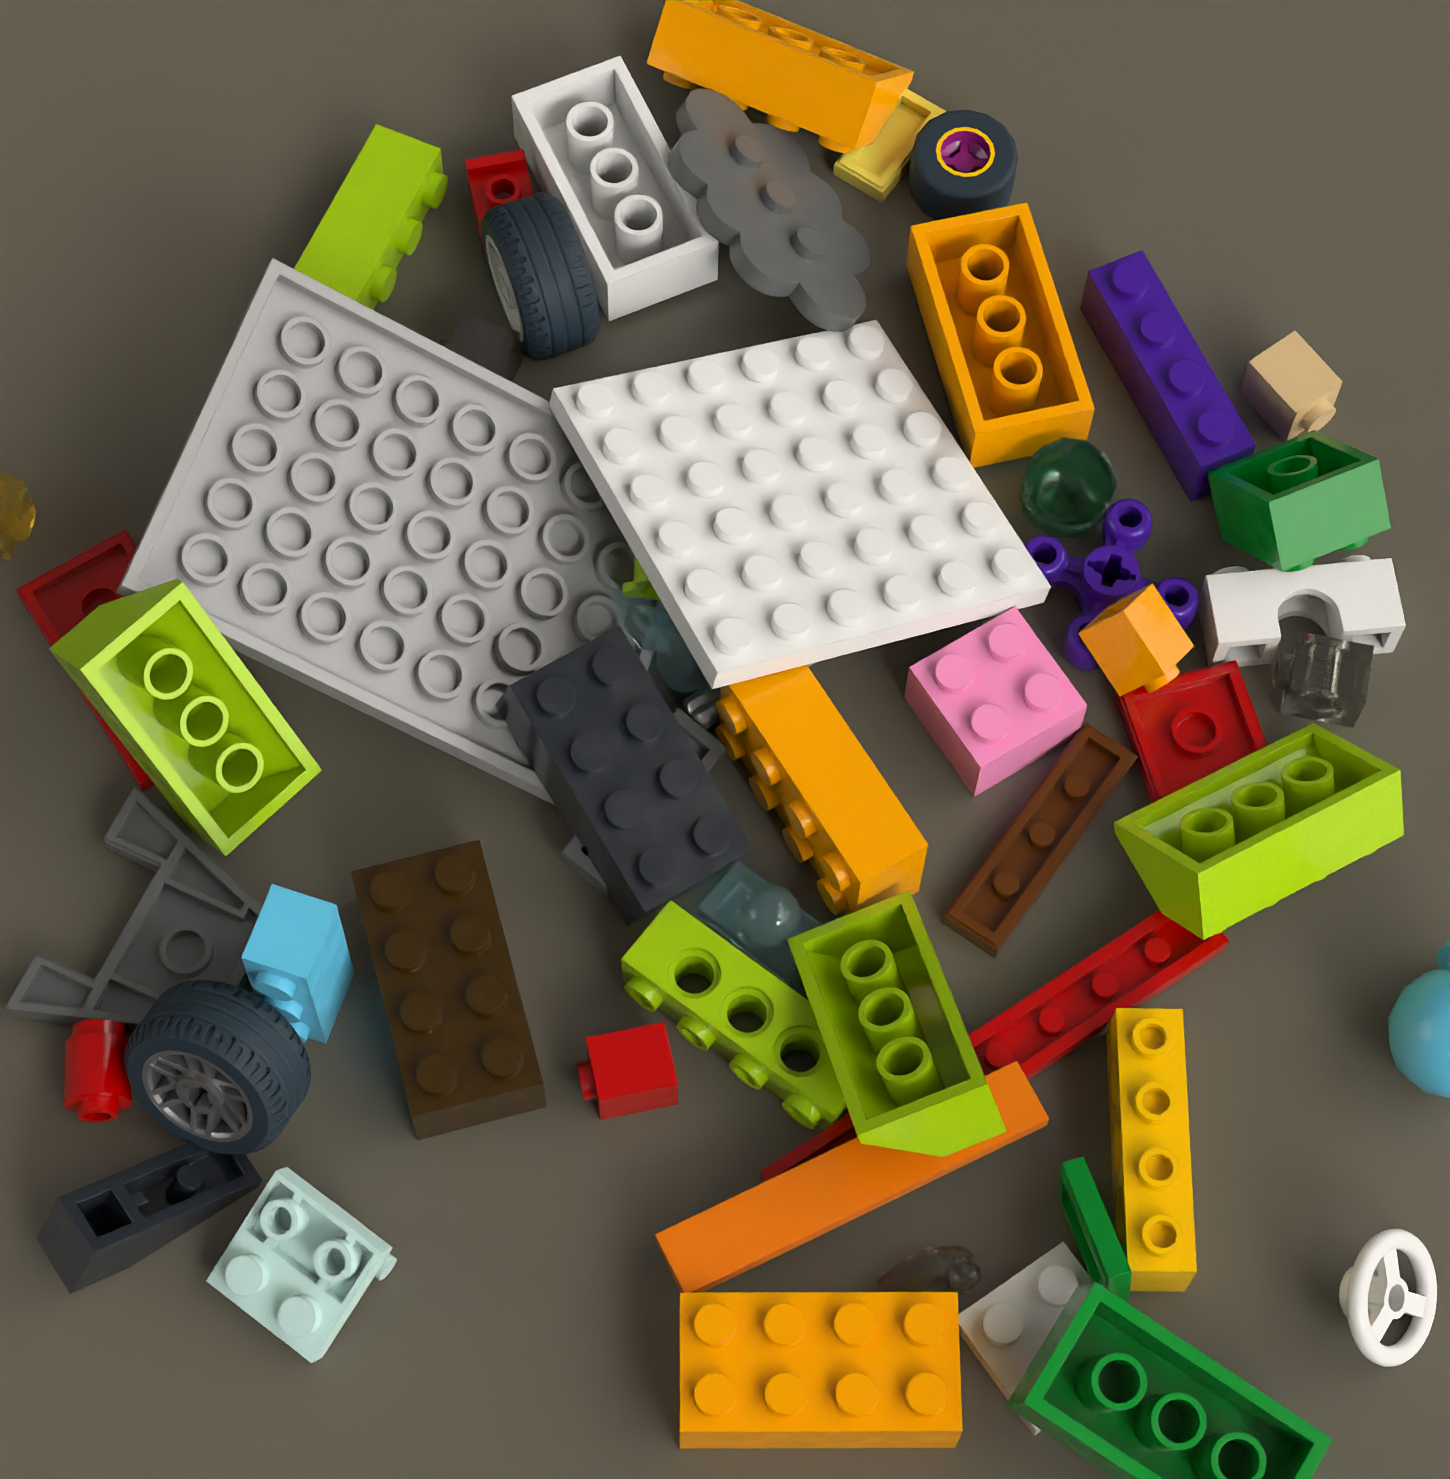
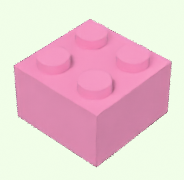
[904,607,1087,797]

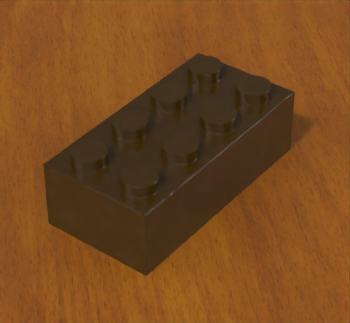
[351,840,546,1140]

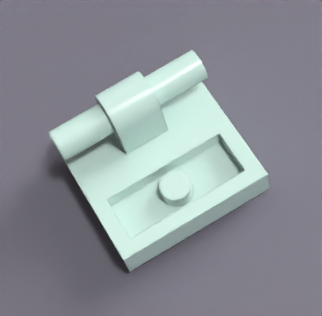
[206,1167,397,1363]

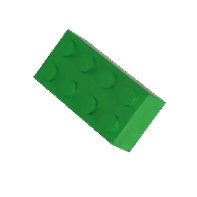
[1005,1282,1333,1479]

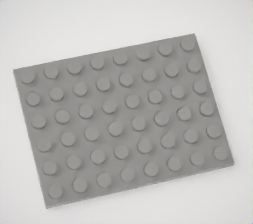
[116,258,669,805]

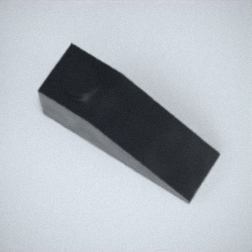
[36,1142,263,1294]

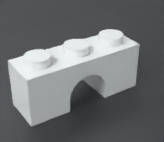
[1198,555,1406,667]

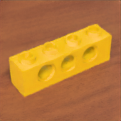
[1106,1008,1197,1292]

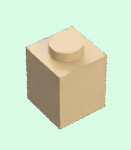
[1239,331,1343,441]

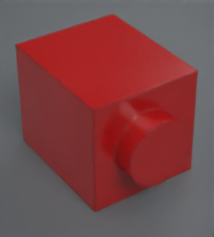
[576,1022,678,1120]

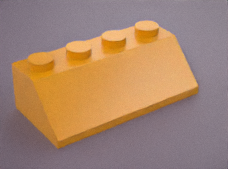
[646,0,914,153]

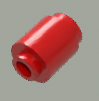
[64,1019,132,1123]

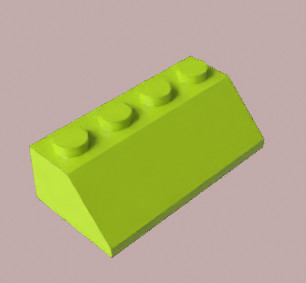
[49,578,322,856]
[1114,723,1404,940]
[787,890,1007,1157]

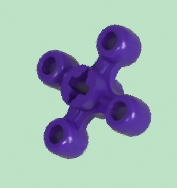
[1024,498,1200,671]

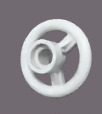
[1339,1229,1437,1367]

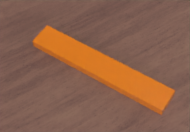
[655,1061,1049,1293]

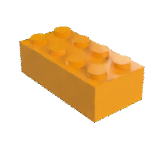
[906,202,1095,468]
[715,665,928,915]
[679,1292,963,1449]

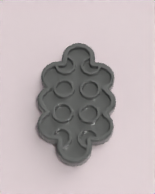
[668,88,871,332]

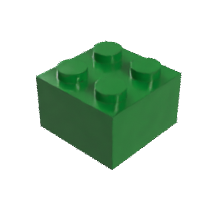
[1207,430,1391,572]

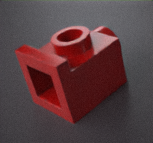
[465,149,534,252]

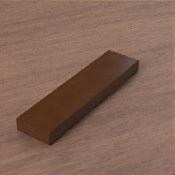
[941,722,1138,958]

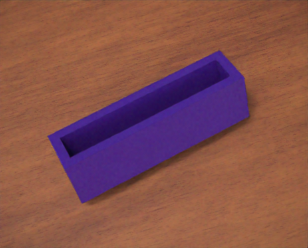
[1080,250,1256,502]

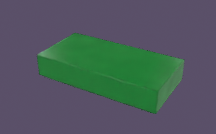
[1058,1156,1132,1303]

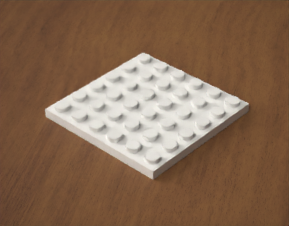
[549,320,1051,689]

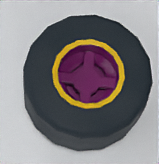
[909,110,1018,221]

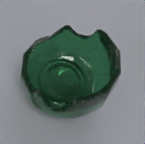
[1019,437,1117,538]

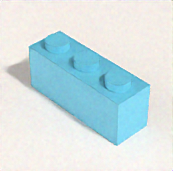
[241,884,354,1044]

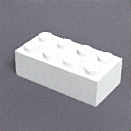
[511,56,719,321]

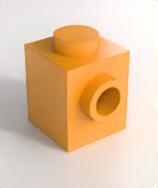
[1078,583,1194,696]

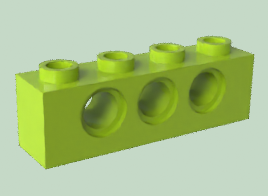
[621,900,849,1130]

